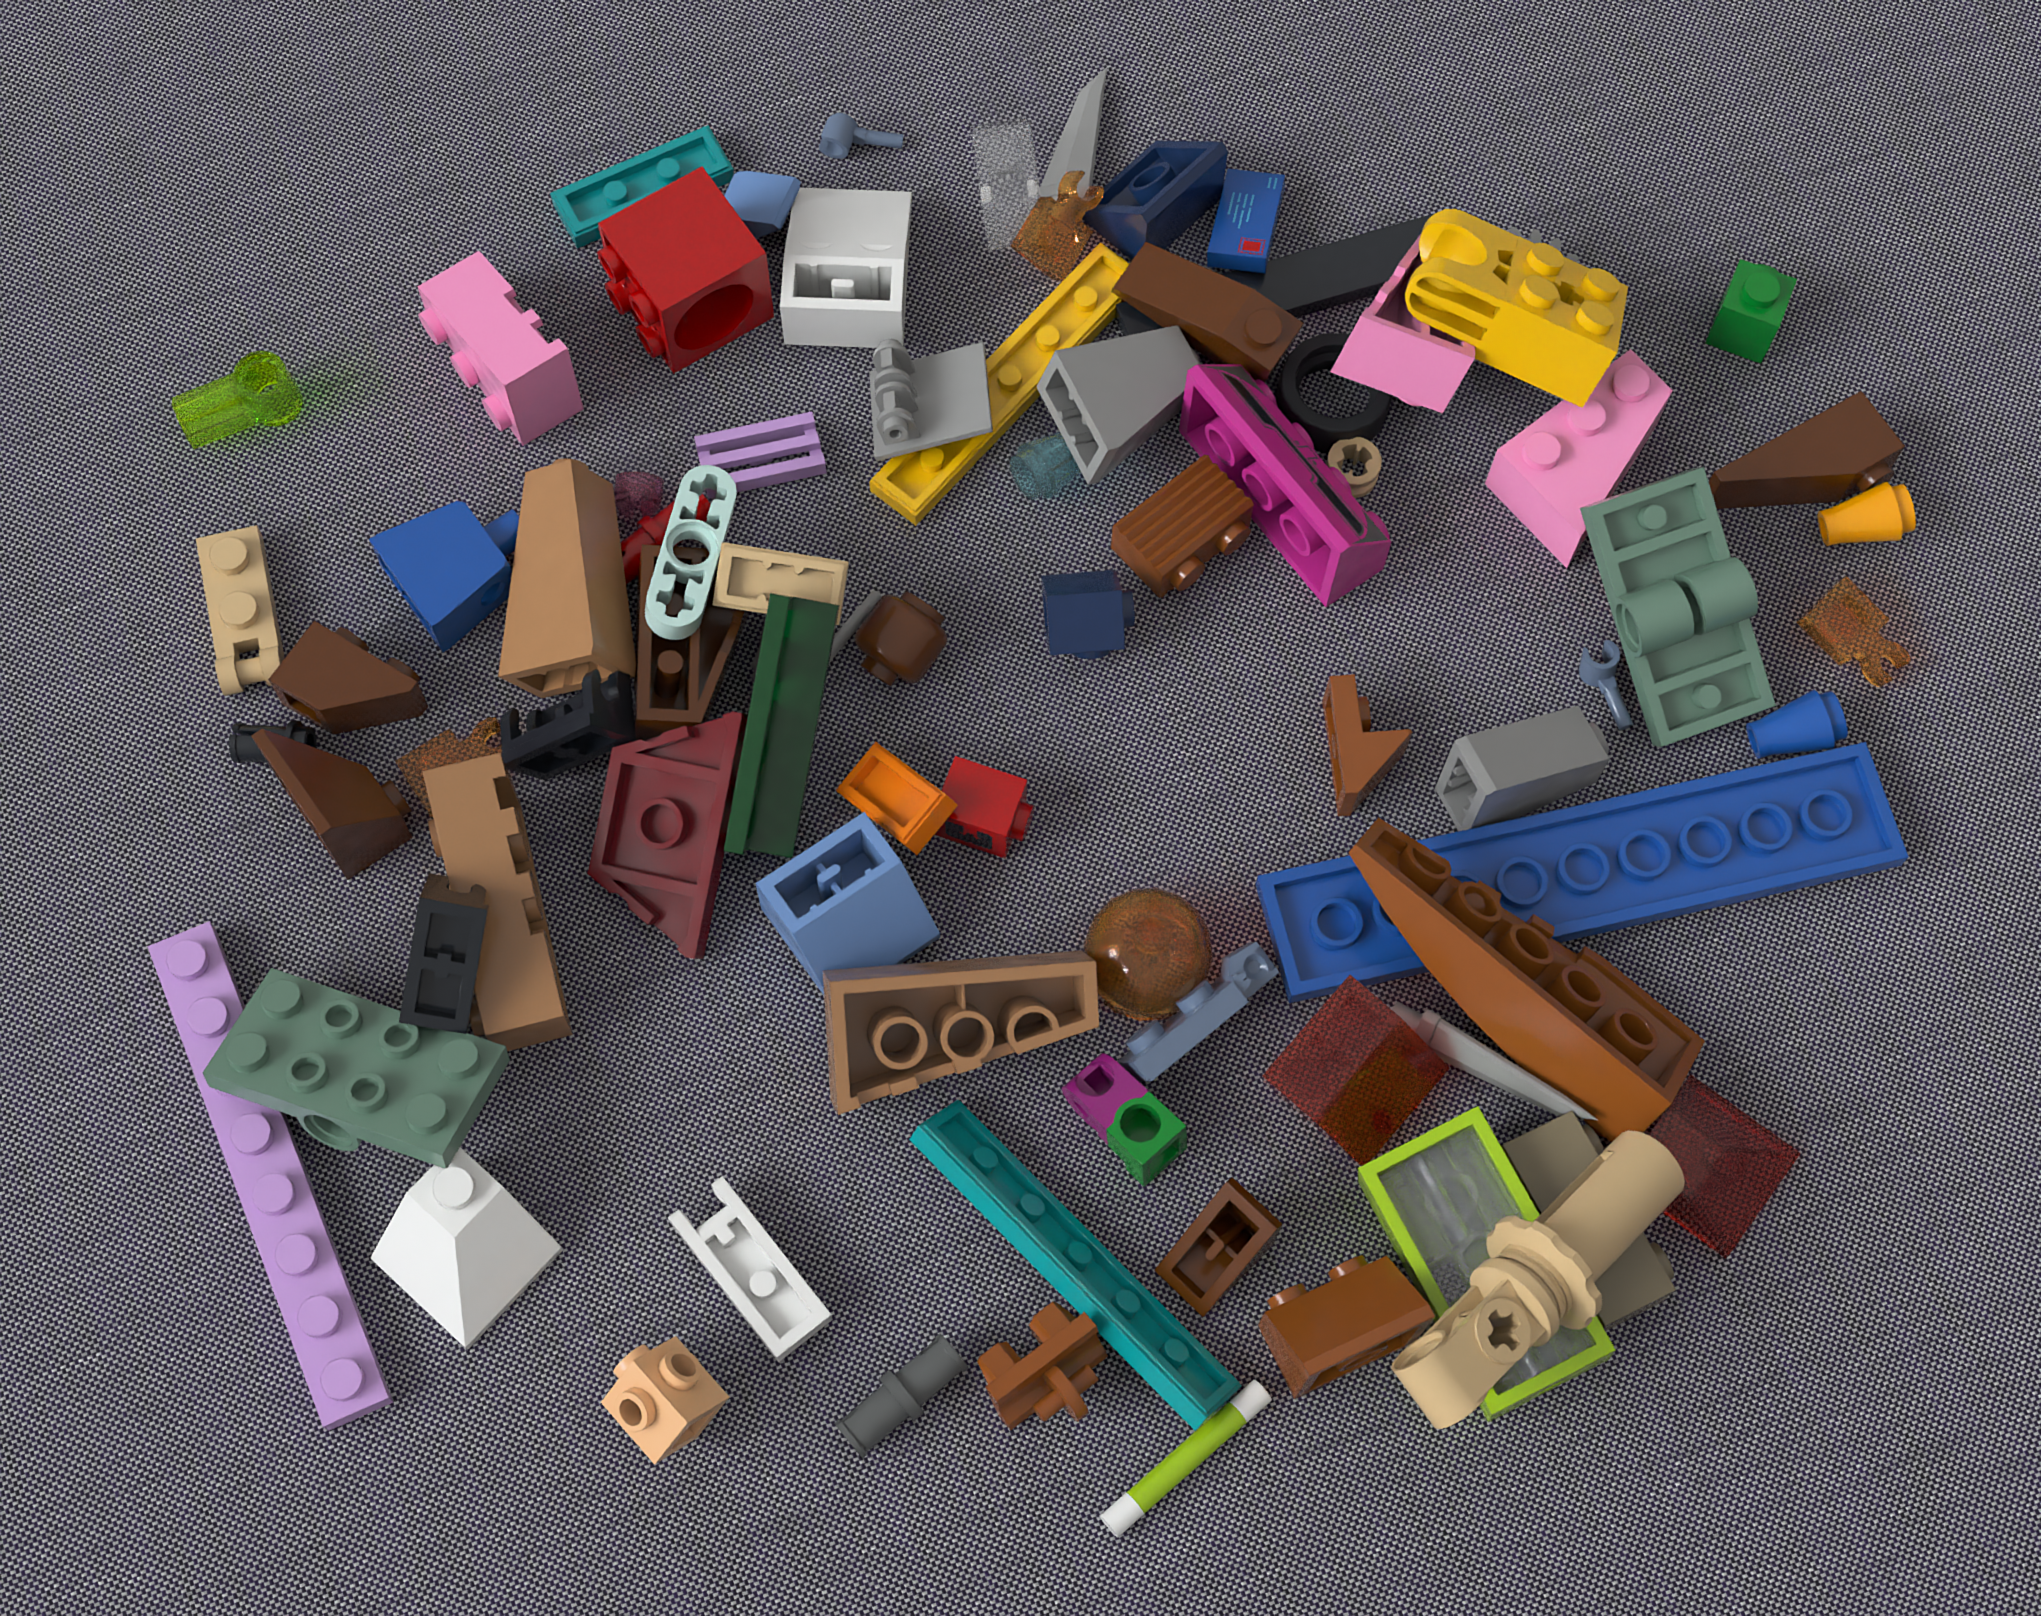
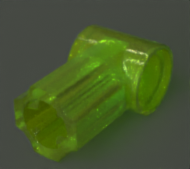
[171,350,303,450]

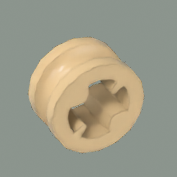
[1326,437,1382,498]

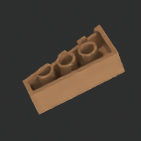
[422,753,573,1051]
[823,950,1099,1115]

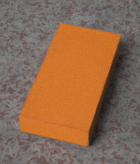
[836,742,958,855]

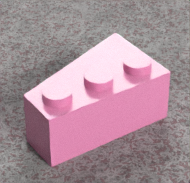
[1330,234,1475,413]
[417,251,584,446]
[1485,349,1673,568]

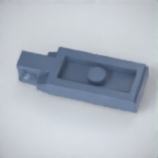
[1117,942,1279,1082]

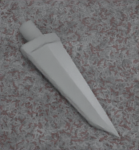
[1034,67,1107,233]
[1386,1001,1598,1120]

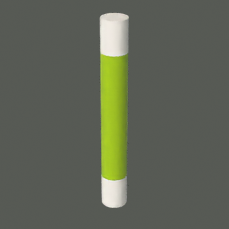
[1100,1380,1272,1538]

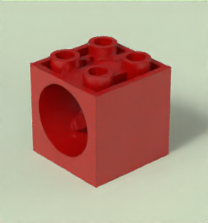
[597,166,774,374]

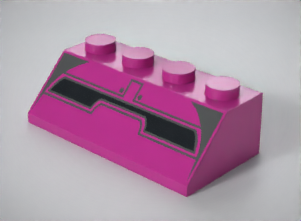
[1179,364,1391,607]

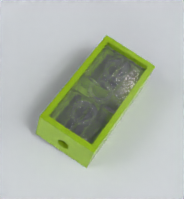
[1358,1106,1616,1422]

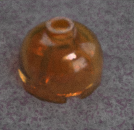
[1083,887,1213,1021]

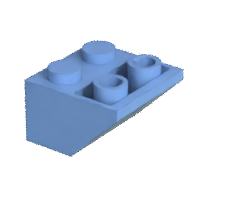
[756,812,940,995]

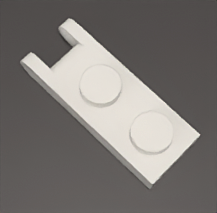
[668,1176,833,1362]

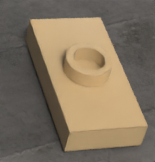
[713,542,849,625]

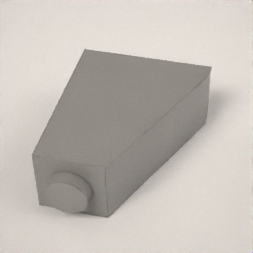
[1036,325,1200,485]
[1435,706,1609,831]

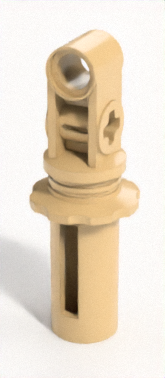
[1391,1131,1685,1429]

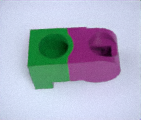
[1062,1053,1187,1187]

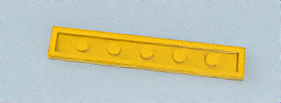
[869,242,1130,526]

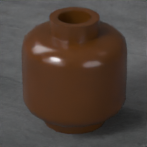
[855,590,947,687]

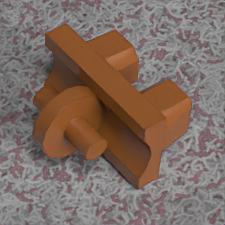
[977,1302,1108,1431]

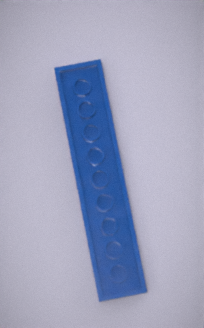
[1255,742,1909,1003]

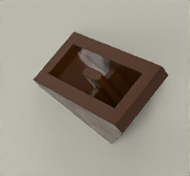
[1154,1177,1283,1317]

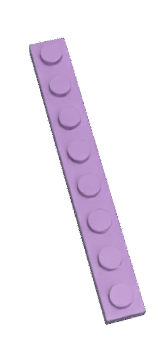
[147,921,393,1431]

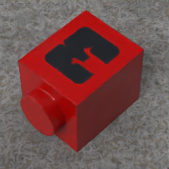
[934,756,1035,859]

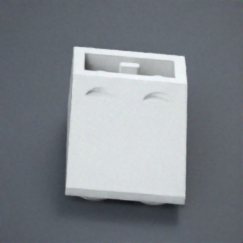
[780,188,912,348]

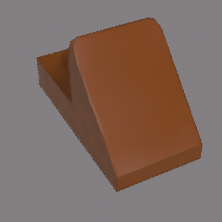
[1322,674,1413,816]

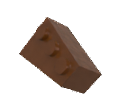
[632,544,750,742]

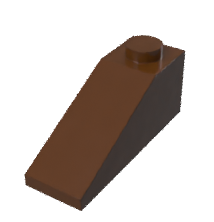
[1111,242,1304,383]
[1709,391,1905,509]

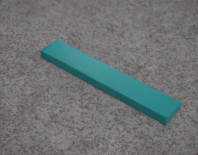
[909,1100,1242,1431]

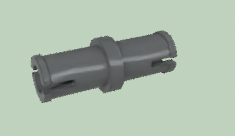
[834,1333,968,1458]

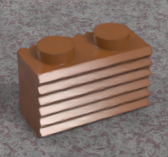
[1110,454,1254,598]

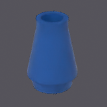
[1746,689,1848,759]

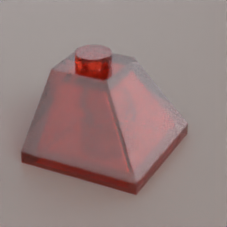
[1647,1074,1801,1259]

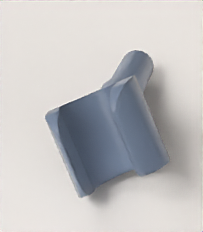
[819,113,903,159]
[1578,640,1633,731]

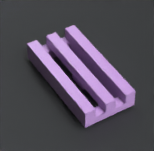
[694,412,827,499]

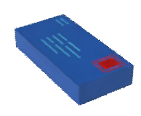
[1207,169,1285,273]

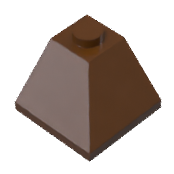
[251,729,413,880]

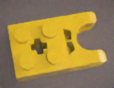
[1405,209,1628,408]

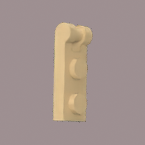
[196,525,285,696]

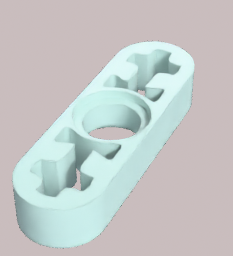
[645,465,737,640]

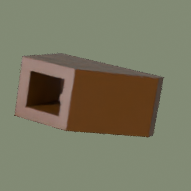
[268,621,429,735]

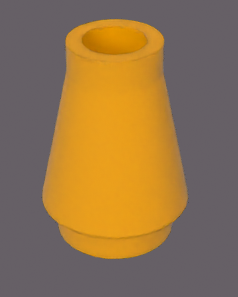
[1817,482,1916,546]

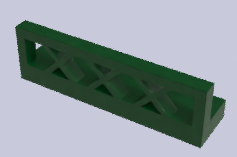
[724,593,840,858]

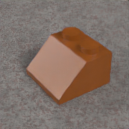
[1258,1255,1435,1399]

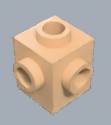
[601,1336,729,1465]

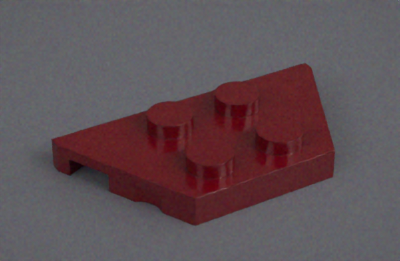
[588,712,748,959]

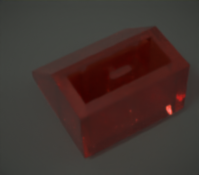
[1262,975,1450,1167]

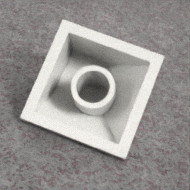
[370,1147,563,1350]

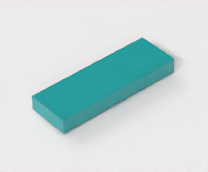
[550,125,734,249]

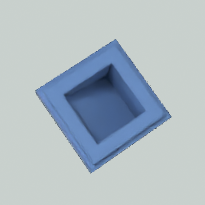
[724,171,801,239]

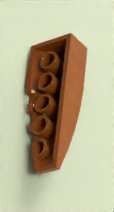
[1348,817,1705,1142]

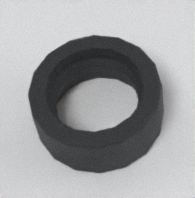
[1276,333,1393,453]

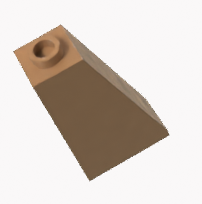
[498,458,636,698]

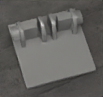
[869,339,993,462]

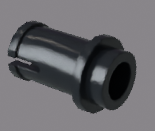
[229,720,317,763]

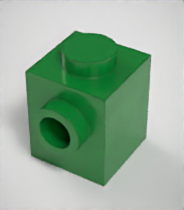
[1705,259,1797,364]

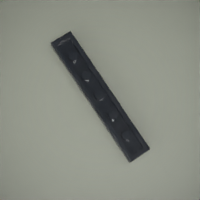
[1115,213,1435,348]

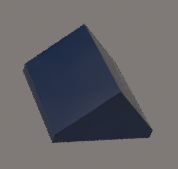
[1077,140,1228,261]

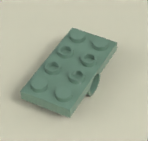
[1580,467,1776,747]
[202,968,510,1169]

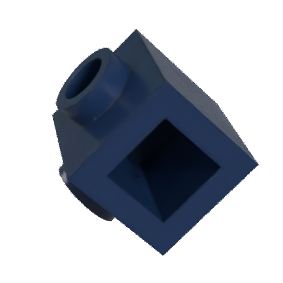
[1041,569,1135,659]

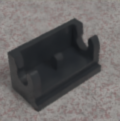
[500,669,636,781]
[399,873,489,1034]

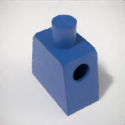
[369,501,519,653]

